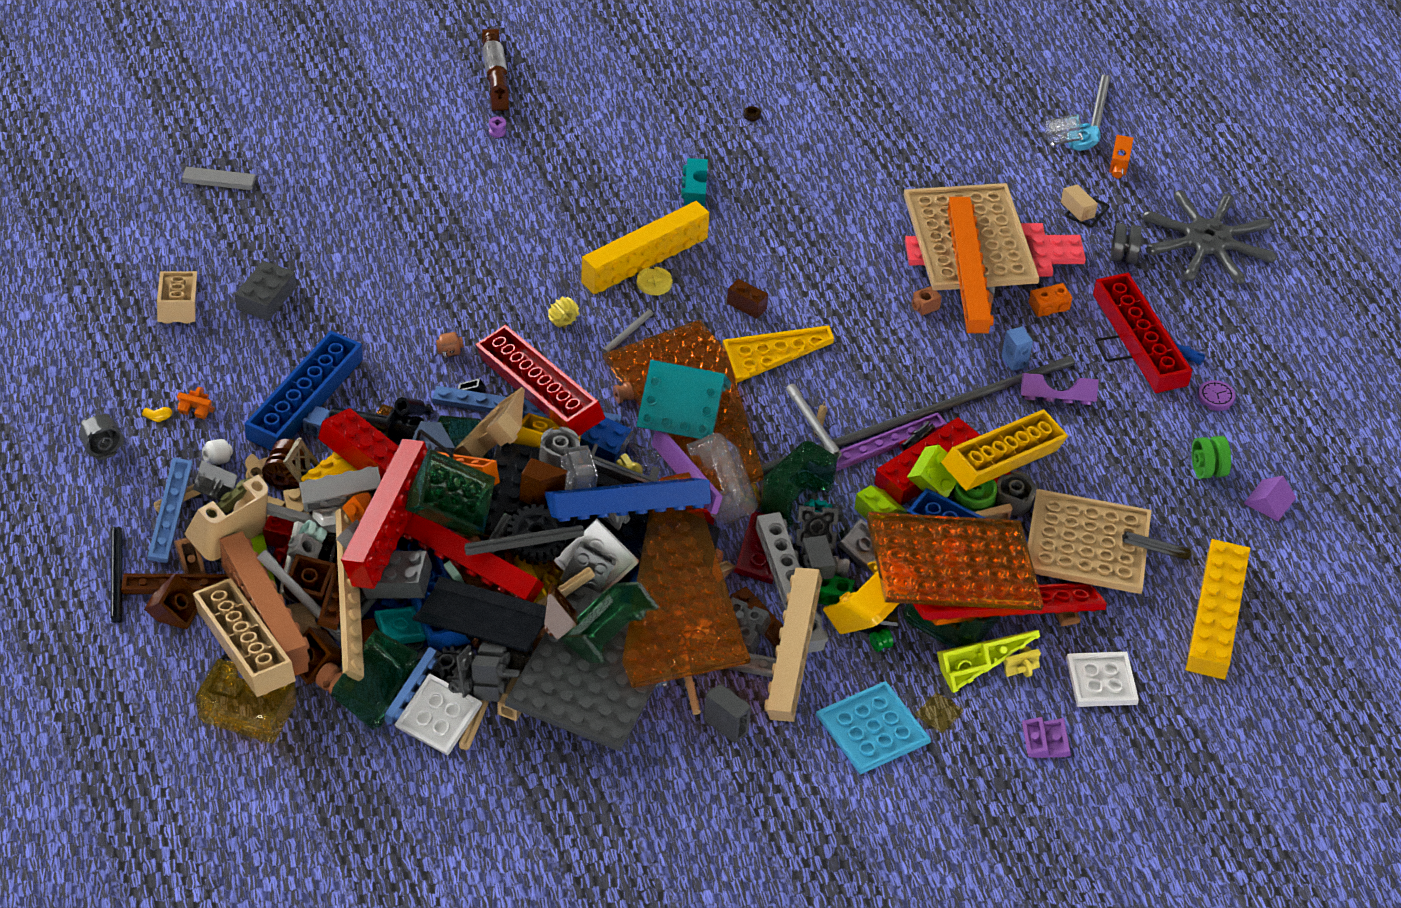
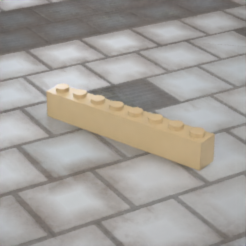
[764,568,822,722]

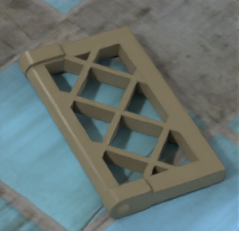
[283,438,320,483]

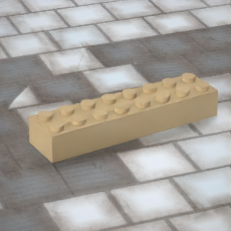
[193,578,296,697]

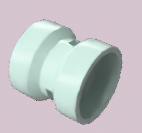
[299,520,327,544]

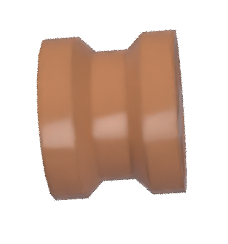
[613,382,634,404]

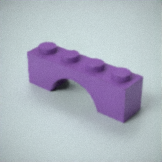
[1020,373,1099,405]

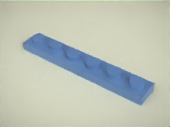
[148,457,193,563]

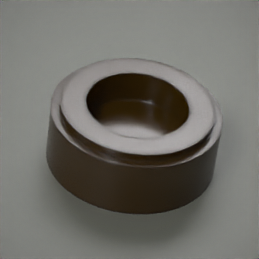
[744,106,761,121]

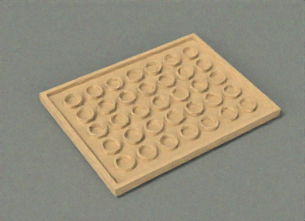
[904,183,1039,291]

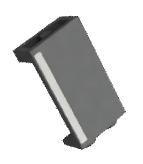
[582,444,660,484]

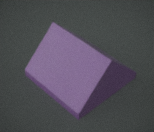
[1244,476,1296,521]

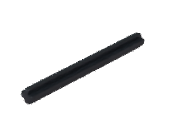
[110,526,122,623]

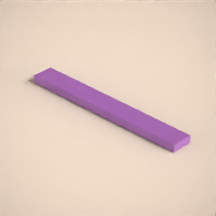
[809,412,947,478]
[651,431,723,514]

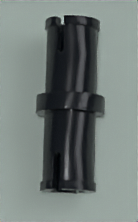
[901,421,935,451]

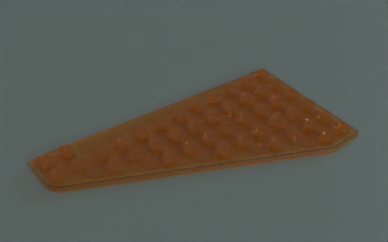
[622,472,751,688]

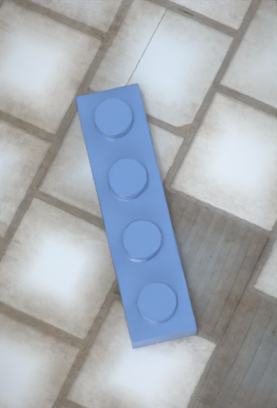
[385,647,438,725]

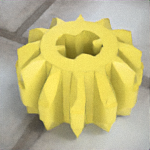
[548,296,580,328]

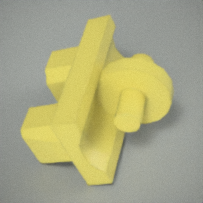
[1003,646,1041,677]

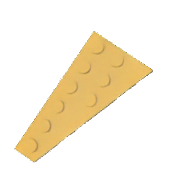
[722,325,834,383]

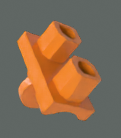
[177,387,215,419]

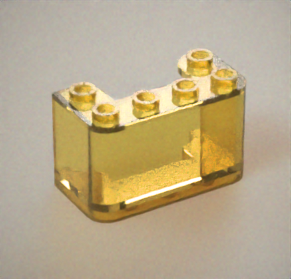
[196,659,297,744]

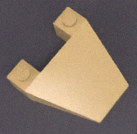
[453,387,525,458]

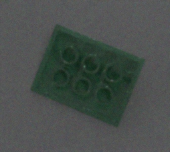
[405,449,495,538]

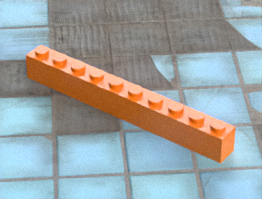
[947,197,994,333]

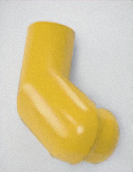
[142,407,172,422]

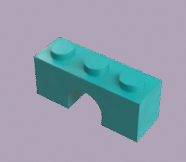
[681,158,708,207]

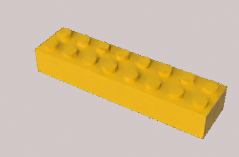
[581,201,709,295]
[941,409,1068,491]
[1185,539,1250,680]

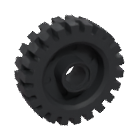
[507,504,567,565]

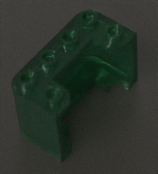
[760,441,838,531]

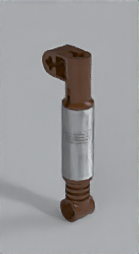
[482,29,509,111]

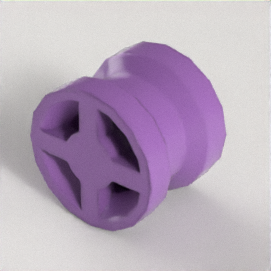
[489,117,506,138]

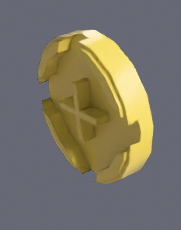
[637,267,672,295]

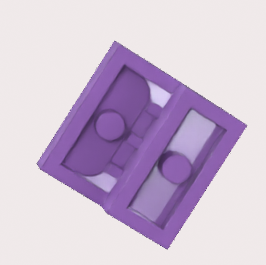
[1022,717,1071,758]

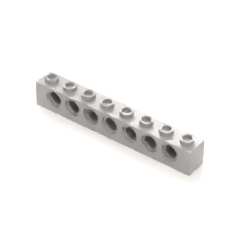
[756,512,828,653]

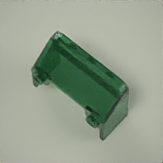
[561,582,659,663]

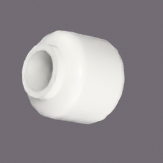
[202,439,233,465]

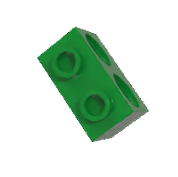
[818,576,855,606]

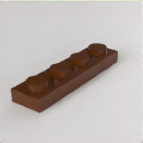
[730,586,783,648]

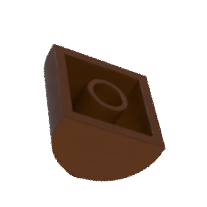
[283,554,335,605]

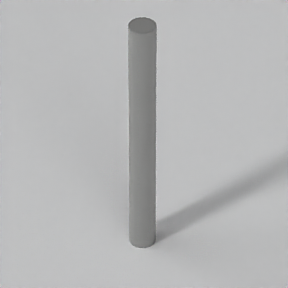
[602,309,653,355]

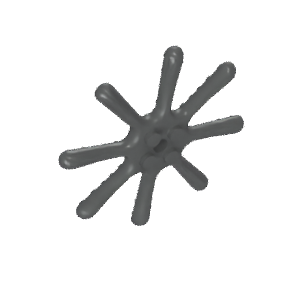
[1142,190,1276,285]

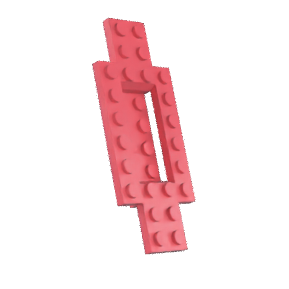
[905,223,1086,277]

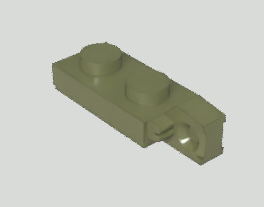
[206,477,250,518]

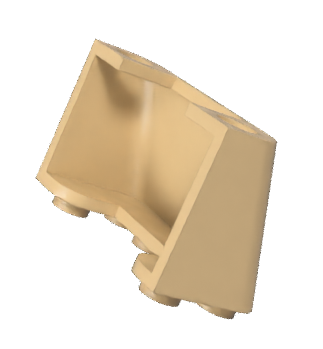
[185,474,268,561]

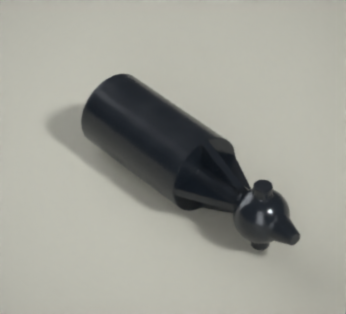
[394,397,434,417]

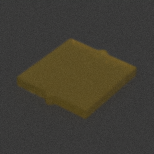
[915,692,964,733]

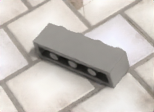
[299,466,381,513]

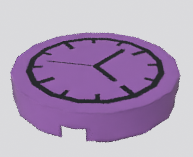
[1198,380,1235,411]

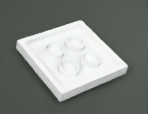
[554,518,639,594]
[1066,652,1139,707]
[395,673,482,756]

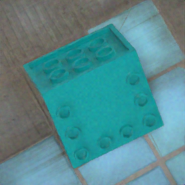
[636,360,732,442]

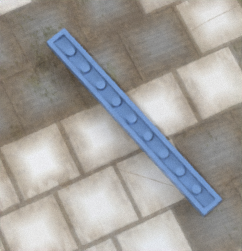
[432,386,622,424]

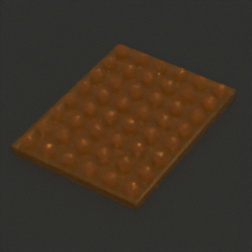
[866,512,1044,610]

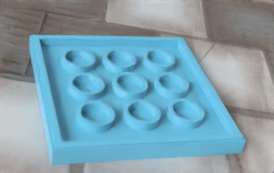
[816,681,931,775]

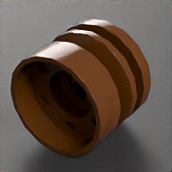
[262,439,311,490]

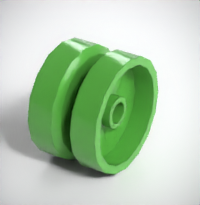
[1191,435,1231,479]
[952,479,997,512]

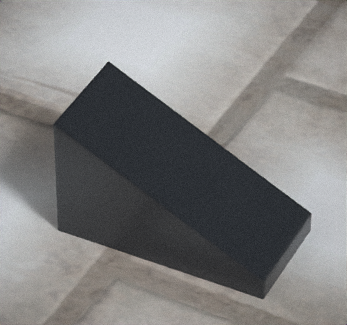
[458,378,486,393]

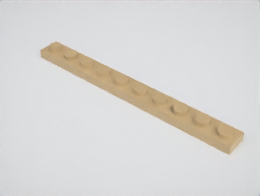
[335,508,364,681]

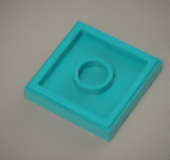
[374,606,426,646]

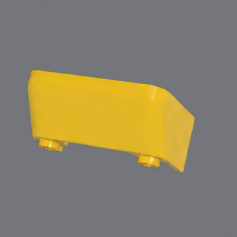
[823,556,920,634]

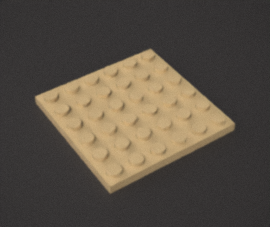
[1023,489,1152,594]

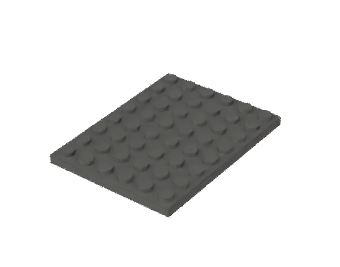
[505,586,687,752]

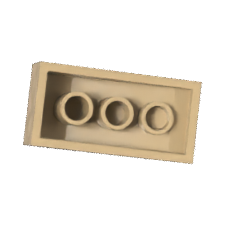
[157,271,197,324]

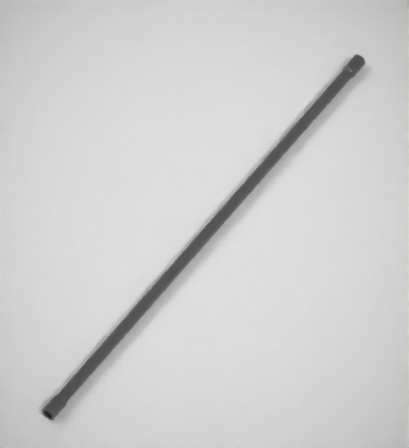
[710,355,1075,490]

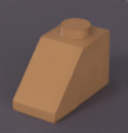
[174,537,206,574]

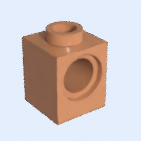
[912,286,942,316]

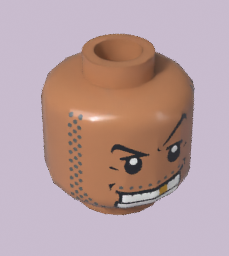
[436,332,464,358]

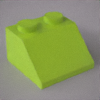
[854,485,907,532]

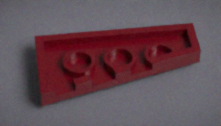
[734,510,773,584]

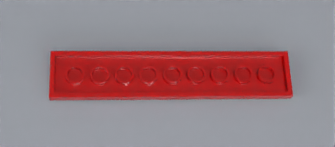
[908,583,1107,621]

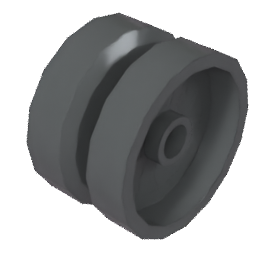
[1110,223,1142,264]

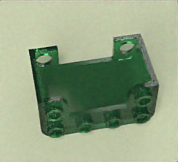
[331,629,419,730]

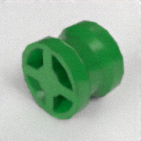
[869,628,893,652]

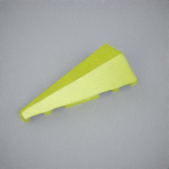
[937,630,1040,693]

